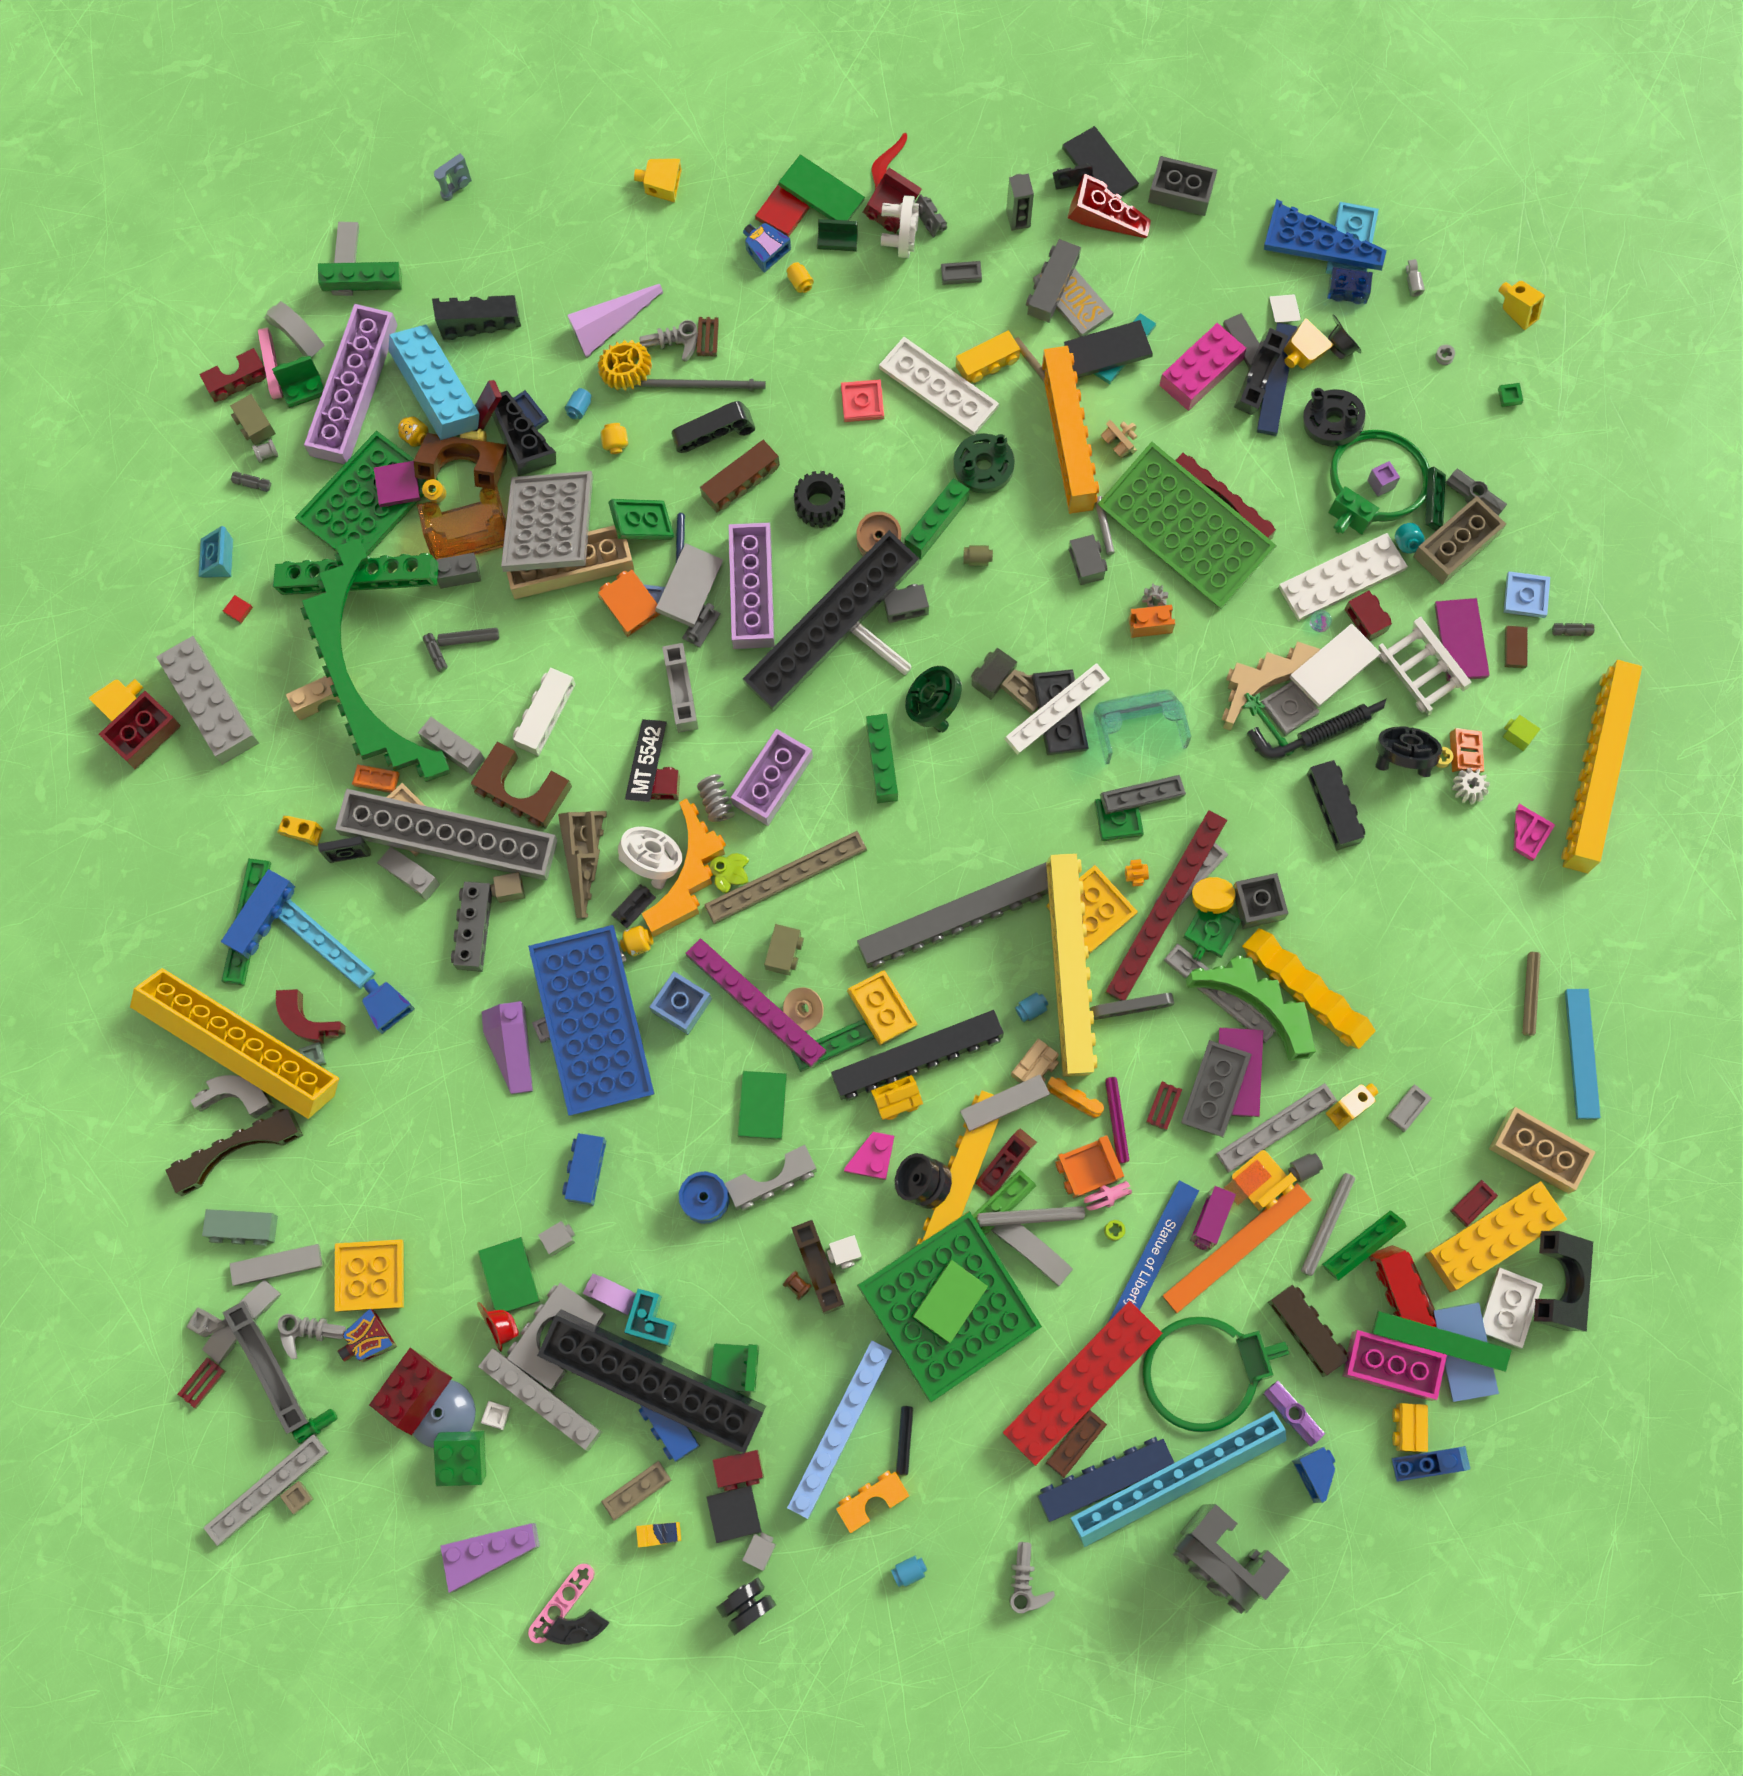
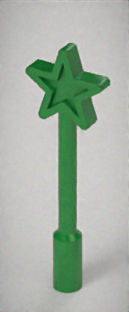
[1242,693,1294,756]

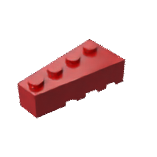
[1369,1245,1437,1345]

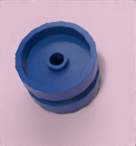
[679,1171,730,1224]

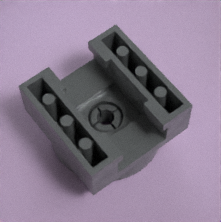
[1173,1504,1290,1614]

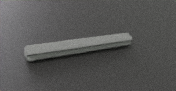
[1301,1173,1355,1276]
[976,1206,1085,1227]

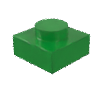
[1498,383,1524,407]

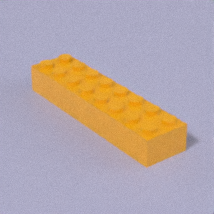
[1042,346,1099,514]

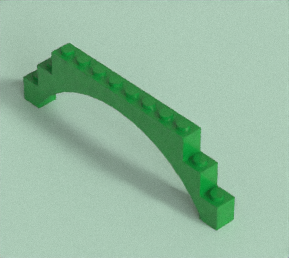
[300,538,450,782]

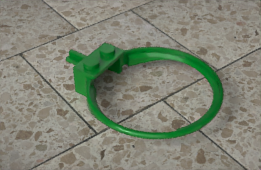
[1328,430,1430,535]
[1143,1317,1289,1432]

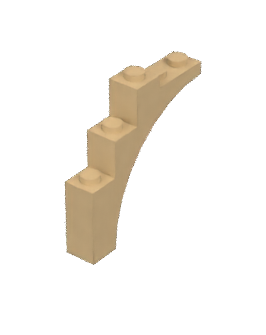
[1221,641,1321,731]

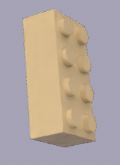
[1489,1107,1596,1194]

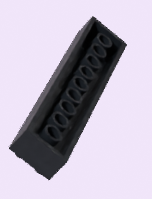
[743,530,919,712]
[537,1309,766,1454]

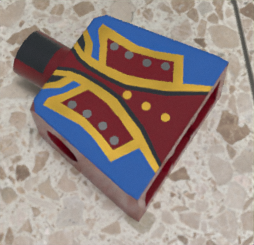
[338,1309,397,1362]

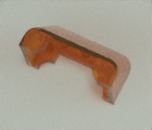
[417,486,507,560]

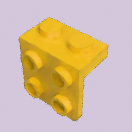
[1232,1150,1297,1211]

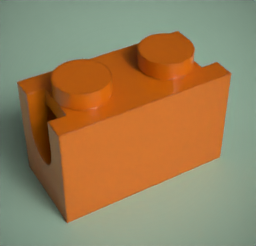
[1128,605,1175,638]

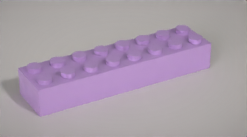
[304,304,397,464]

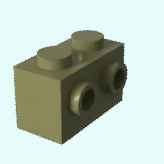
[230,394,276,445]
[764,924,804,976]

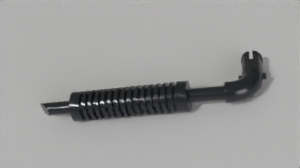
[1247,698,1387,760]

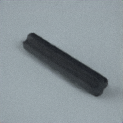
[896,1406,913,1475]

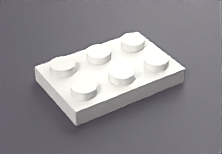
[1482,1268,1543,1349]

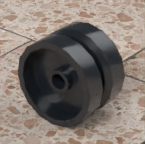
[895,1153,952,1209]
[716,1577,776,1636]

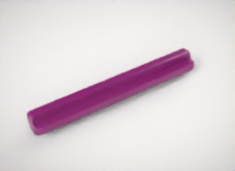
[1105,1077,1130,1164]

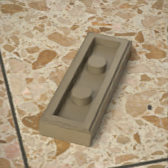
[601,1461,672,1521]

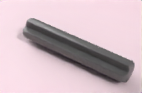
[437,627,499,646]

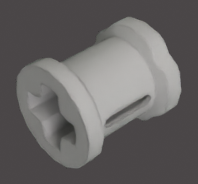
[252,439,278,463]

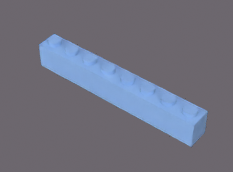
[787,1341,892,1519]

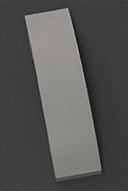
[991,1224,1073,1286]
[202,1280,281,1364]

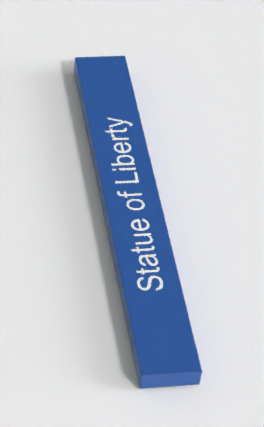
[1108,1180,1199,1322]

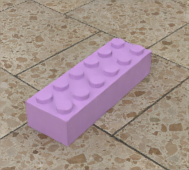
[729,523,775,649]

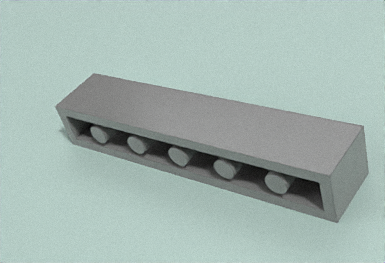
[478,1348,603,1451]

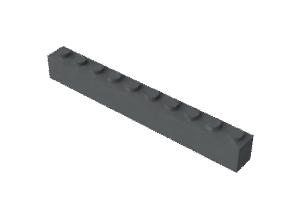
[857,862,1048,969]

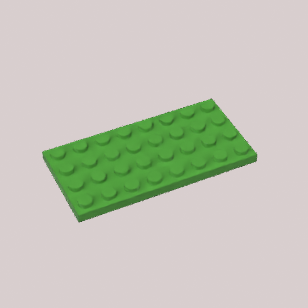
[1098,441,1277,609]

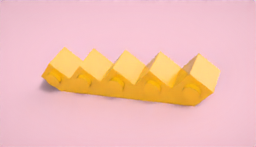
[1242,928,1376,1049]

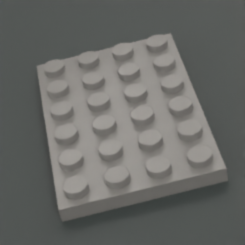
[501,471,593,572]

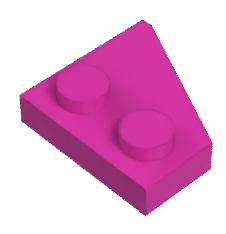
[1514,803,1555,861]
[844,1132,895,1180]

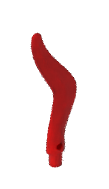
[872,133,907,189]

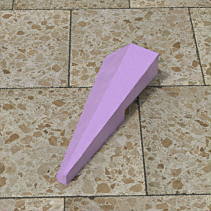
[567,284,663,358]

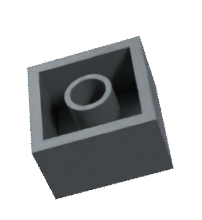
[1233,873,1289,929]

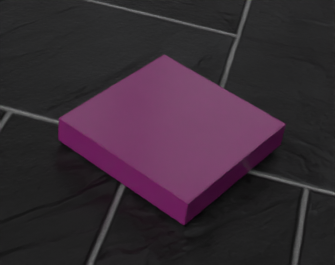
[374,461,421,507]

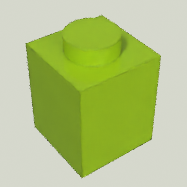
[1503,714,1540,751]

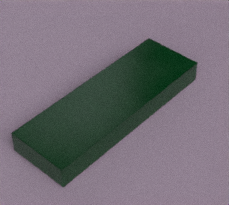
[1425,467,1446,531]

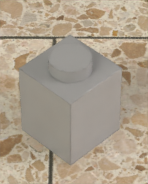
[538,1221,575,1256]
[742,1532,776,1571]

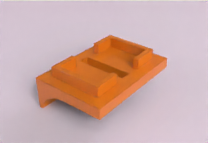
[1450,728,1484,772]

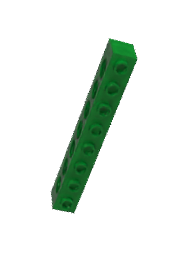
[273,553,439,595]

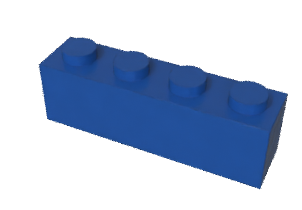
[221,869,295,959]

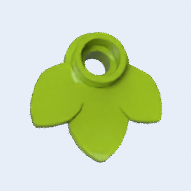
[710,853,749,893]

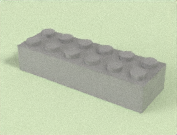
[156,636,259,765]

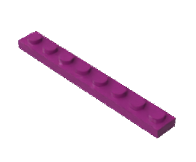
[686,938,826,1068]

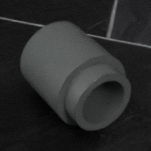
[1288,1153,1323,1183]

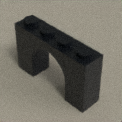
[1534,1231,1593,1332]

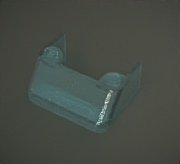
[1093,689,1191,764]

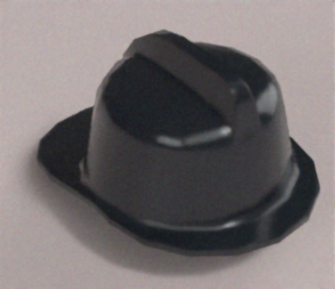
[1328,314,1362,359]

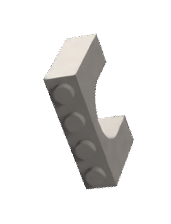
[507,1283,606,1391]

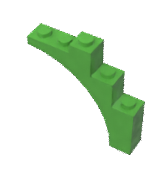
[1186,956,1316,1061]

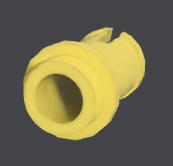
[460,429,487,441]

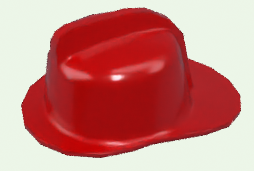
[477,1302,519,1352]

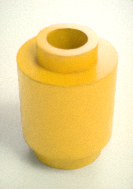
[786,262,814,293]
[422,479,446,503]

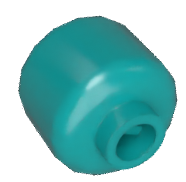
[1395,523,1425,554]

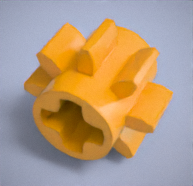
[1125,859,1149,887]

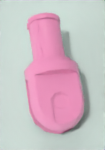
[1084,1181,1132,1211]

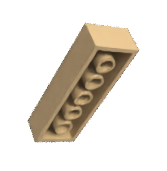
[502,525,635,599]

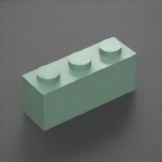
[202,1209,278,1246]

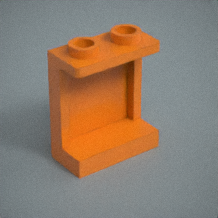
[598,569,661,637]
[1055,1135,1124,1199]

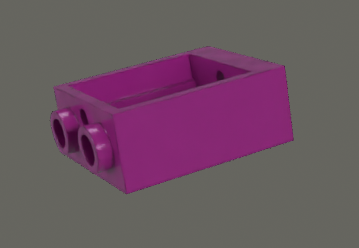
[1190,1186,1236,1251]

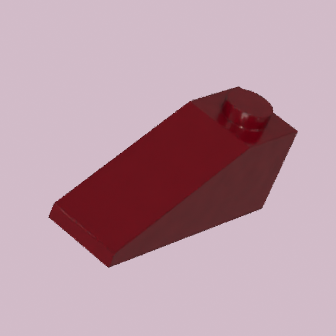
[975,1128,1037,1197]

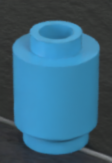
[565,388,592,419]
[1015,992,1049,1022]
[891,1555,927,1587]

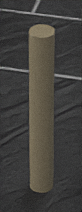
[1014,337,1045,382]

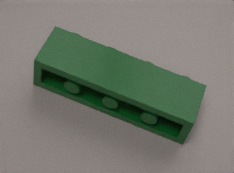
[318,262,402,291]
[905,478,970,560]
[866,714,898,804]

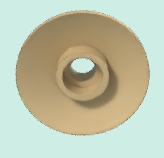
[783,987,824,1031]

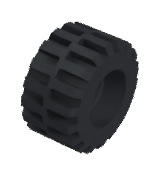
[794,471,845,528]

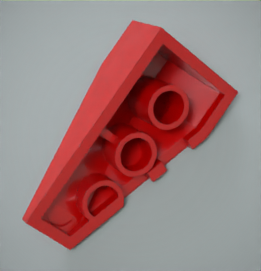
[1068,174,1151,238]

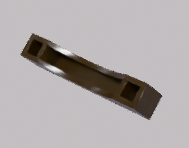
[166,1109,303,1196]

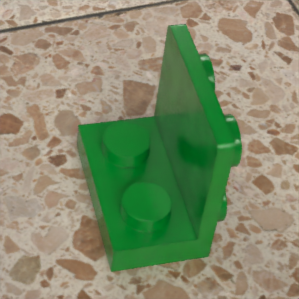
[272,356,324,408]
[711,1343,759,1393]

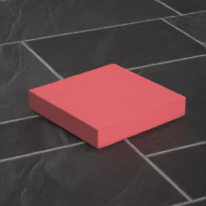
[841,379,884,422]

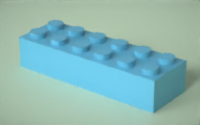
[388,324,479,440]

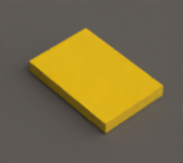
[847,970,918,1046]

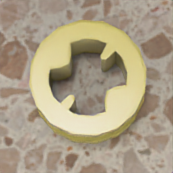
[1435,747,1453,768]

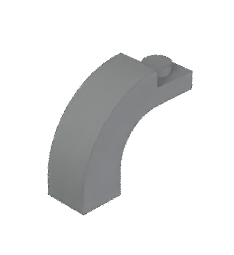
[264,301,325,357]
[190,1075,275,1118]

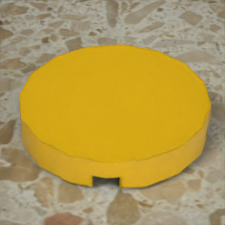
[1192,877,1235,914]

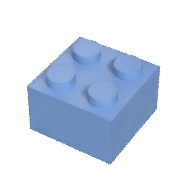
[650,971,712,1035]

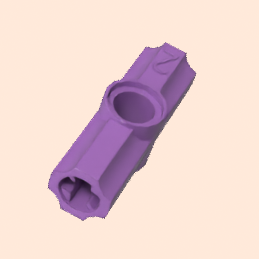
[1263,1380,1325,1447]

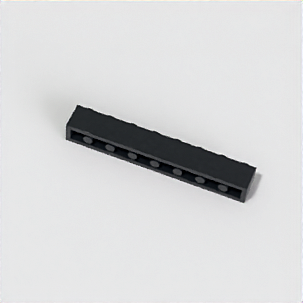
[831,1010,1004,1101]

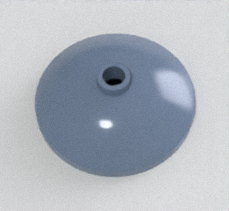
[413,1380,476,1448]

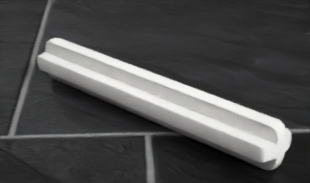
[852,624,912,675]

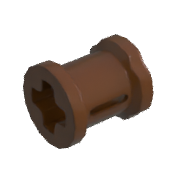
[783,1271,812,1301]

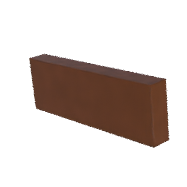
[1046,1410,1107,1478]

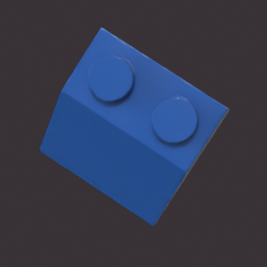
[1292,1447,1335,1503]

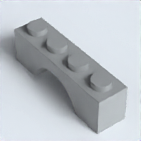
[662,643,698,733]
[725,1145,817,1211]

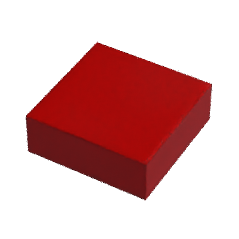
[223,595,253,623]

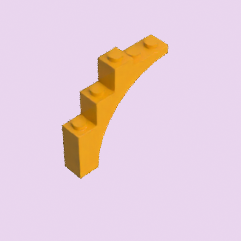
[642,798,726,937]

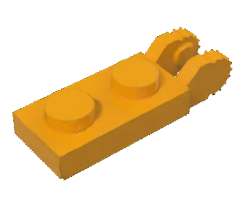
[1046,1077,1104,1118]

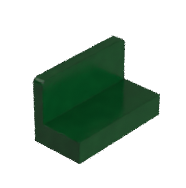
[817,219,858,251]

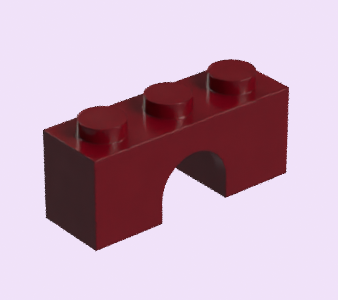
[199,348,266,402]

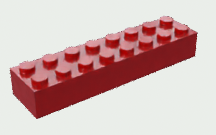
[1002,1300,1162,1466]

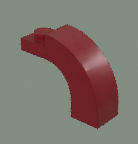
[276,989,346,1044]

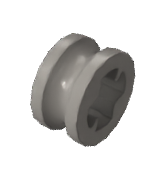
[1436,345,1455,365]

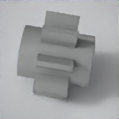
[1142,583,1168,607]

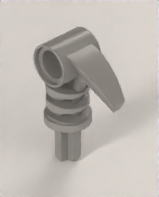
[639,320,698,361]
[278,1314,346,1360]
[1009,1542,1055,1613]

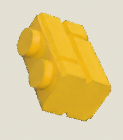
[871,1075,923,1120]
[1392,1403,1428,1453]

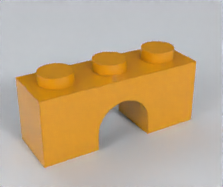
[836,1470,909,1533]

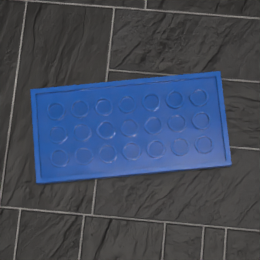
[528,925,655,1116]

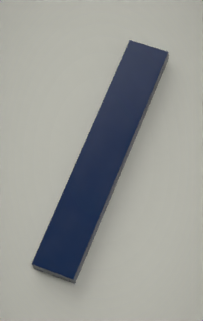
[1257,323,1297,436]

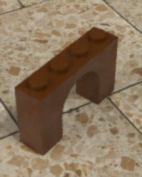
[413,433,507,489]
[471,741,572,829]

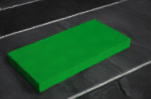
[778,154,865,221]

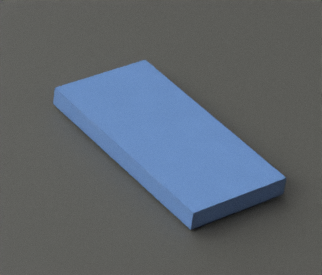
[1433,1302,1499,1402]

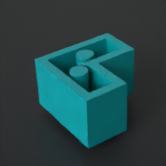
[624,1288,677,1347]

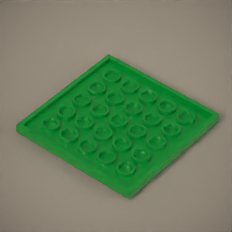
[857,1211,1042,1402]

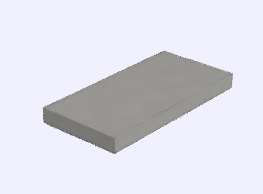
[655,543,723,628]

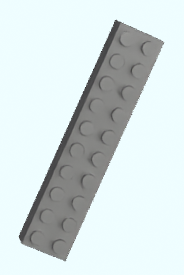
[335,789,557,881]

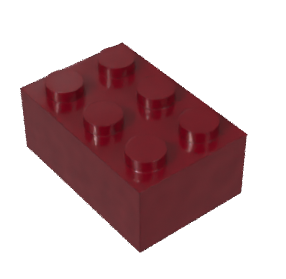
[98,691,181,769]
[369,1348,453,1436]

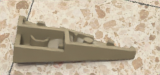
[558,811,607,918]

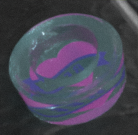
[1310,610,1332,632]

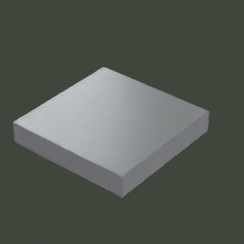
[1261,681,1320,736]

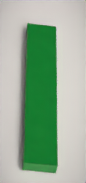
[221,858,271,986]
[1372,1311,1512,1372]

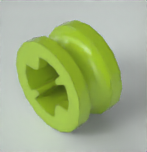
[1104,1220,1125,1241]

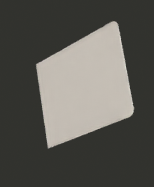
[1269,294,1301,322]

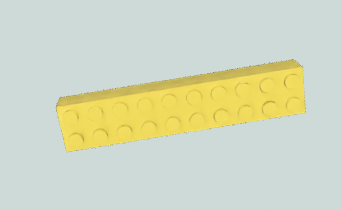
[1046,853,1097,1077]

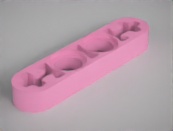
[258,327,283,400]
[528,1563,595,1644]

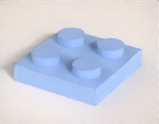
[1503,571,1550,618]

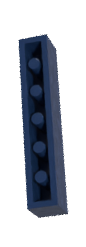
[1037,1437,1174,1522]

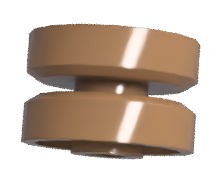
[857,511,901,556]

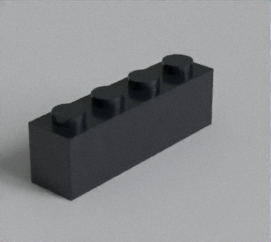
[1307,760,1365,851]

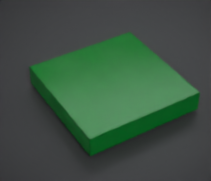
[1095,798,1144,841]

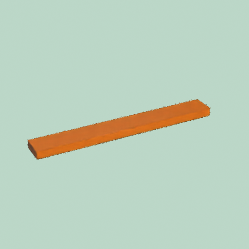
[1162,1183,1312,1314]

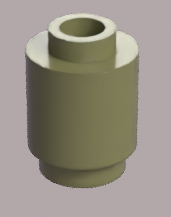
[964,545,993,566]

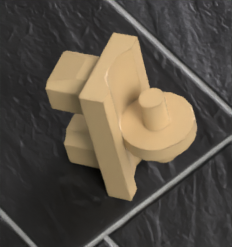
[1101,420,1137,458]

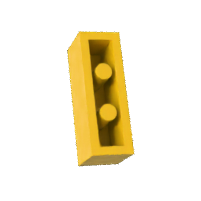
[955,330,1020,383]

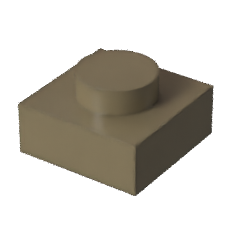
[280,1481,314,1514]

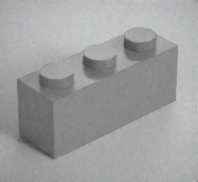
[418,717,485,775]

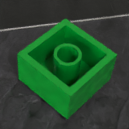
[434,1431,486,1486]

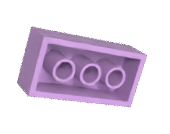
[731,729,813,826]

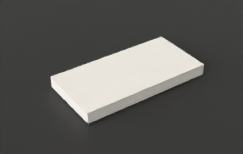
[1290,624,1381,707]

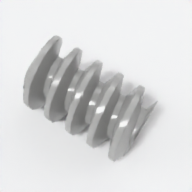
[697,774,735,822]

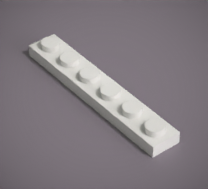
[1004,663,1110,755]

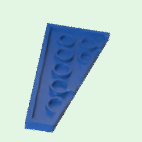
[1264,199,1387,271]

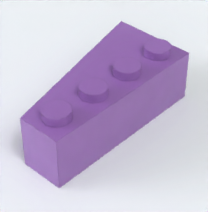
[440,1523,540,1593]

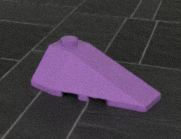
[482,1001,533,1094]

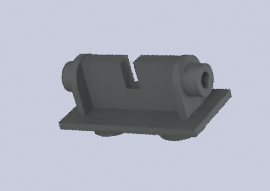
[916,194,948,238]
[682,603,721,647]

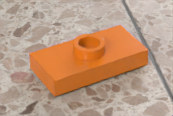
[352,764,400,793]

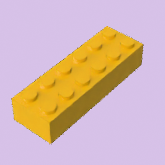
[1425,1181,1567,1293]

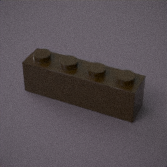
[1268,1284,1348,1377]

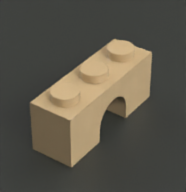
[286,676,340,720]

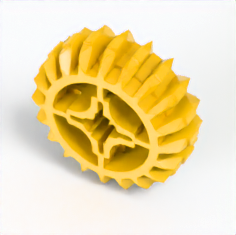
[598,340,652,391]

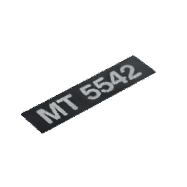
[625,719,667,802]

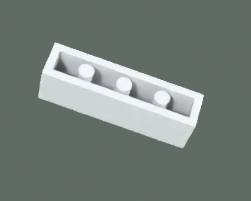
[513,667,576,756]

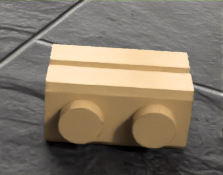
[1011,1039,1059,1083]

